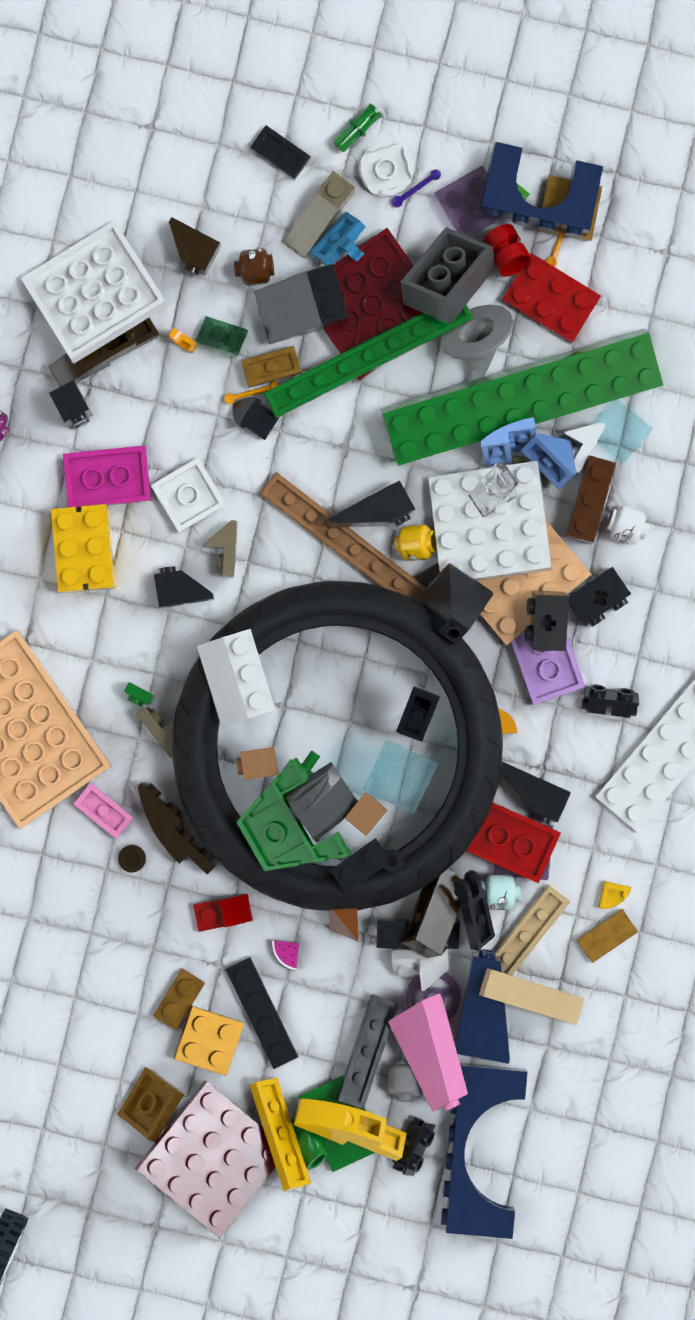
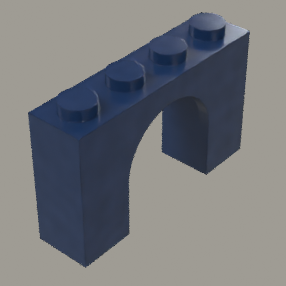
[479,142,603,238]

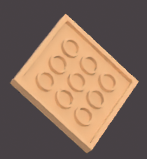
[436,521,592,646]

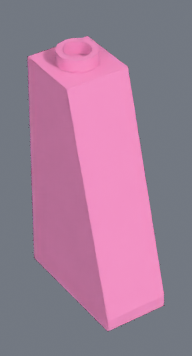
[388,993,468,1112]

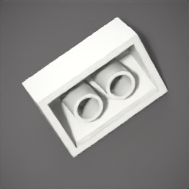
[197,629,275,726]

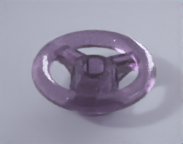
[406,972,461,1020]

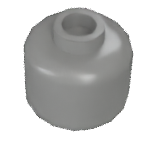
[388,1061,423,1102]

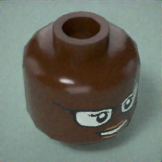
[234,248,275,286]

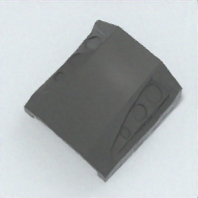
[286,762,358,842]

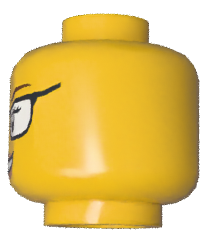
[394,524,437,561]

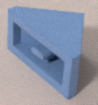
[521,433,576,490]

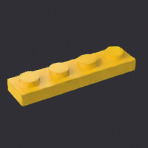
[250,1078,311,1192]

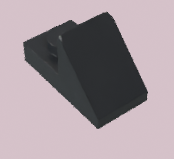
[396,686,440,742]

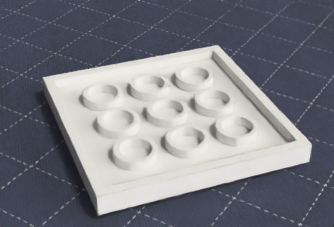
[21,221,168,364]
[429,461,552,581]

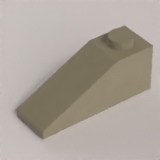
[283,171,355,258]

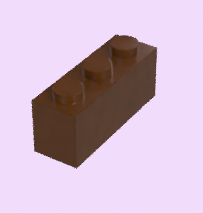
[565,455,616,545]

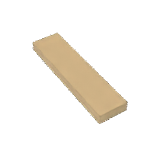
[495,884,570,976]
[479,968,584,1025]

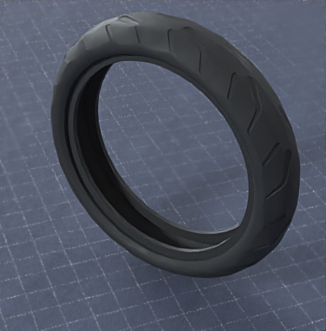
[172,581,503,911]

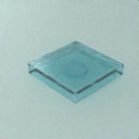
[363,739,438,814]

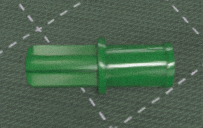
[333,103,382,152]

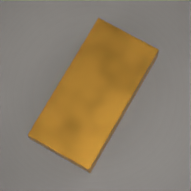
[576,909,638,963]

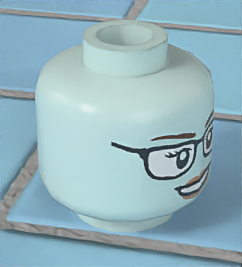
[481,874,521,910]

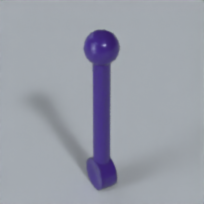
[392,169,441,208]

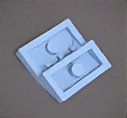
[481,417,536,467]

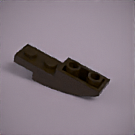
[48,317,159,387]
[138,782,216,875]

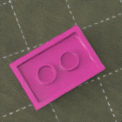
[63,445,151,508]

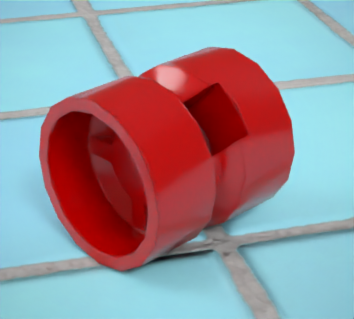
[482,224,532,277]

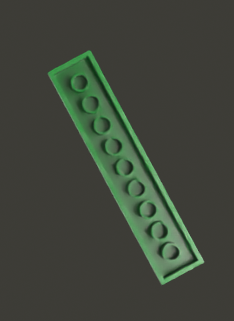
[380,329,663,466]

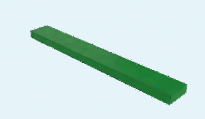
[264,304,473,419]

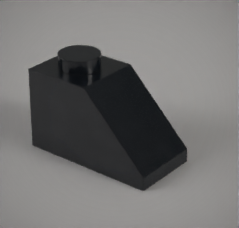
[154,566,215,608]

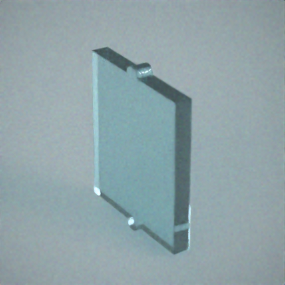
[595,399,653,463]

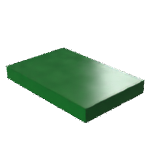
[298,1074,376,1172]

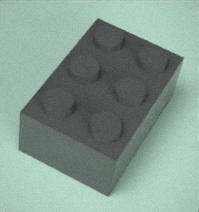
[400,227,495,324]

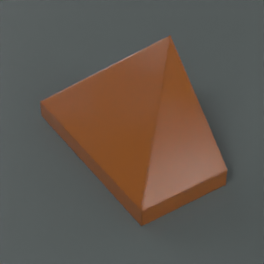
[329,908,359,942]

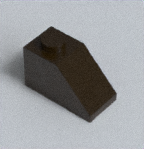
[169,217,221,276]

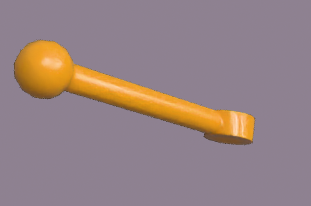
[546,235,564,267]
[224,381,280,404]

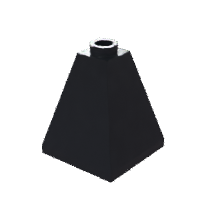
[416,563,493,644]

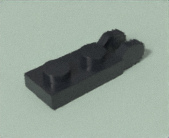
[453,870,495,951]

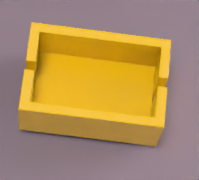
[51,504,116,594]

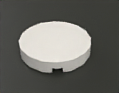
[359,142,414,198]

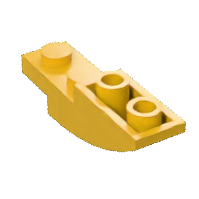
[294,1099,407,1161]

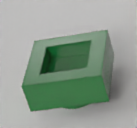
[124,682,155,707]

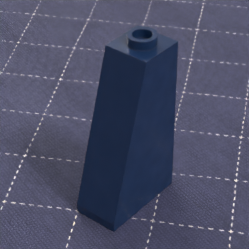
[455,949,510,1064]

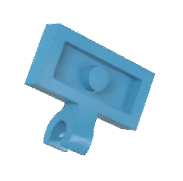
[309,211,366,266]

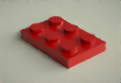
[502,253,601,344]
[466,802,561,883]

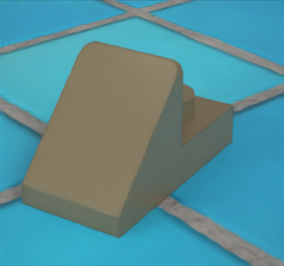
[202,520,238,577]
[137,707,174,758]

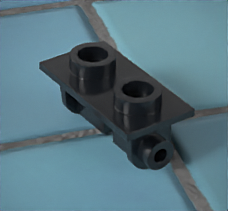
[581,684,639,718]
[392,1116,436,1176]

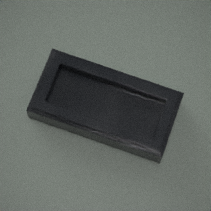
[250,125,311,180]

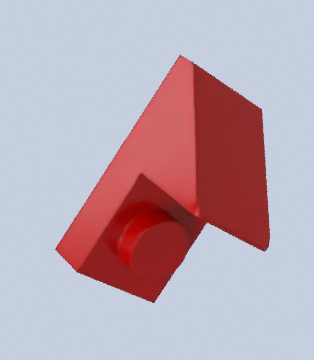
[193,894,253,932]

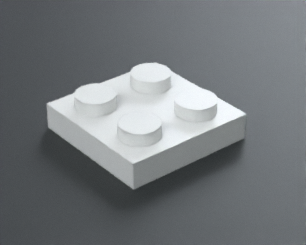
[151,457,227,533]

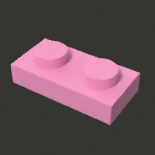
[74,782,134,839]

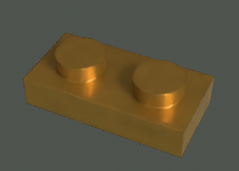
[241,346,302,388]
[153,968,206,1030]

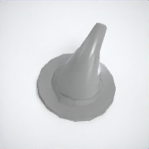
[440,304,514,382]

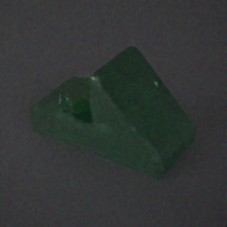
[195,316,248,359]

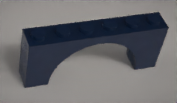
[440,1063,528,1239]

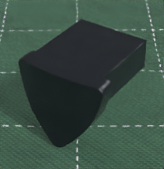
[233,397,280,440]

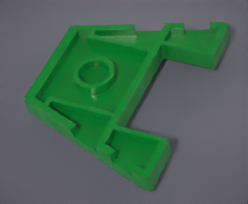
[237,757,351,871]

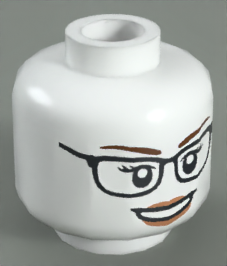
[606,505,649,545]

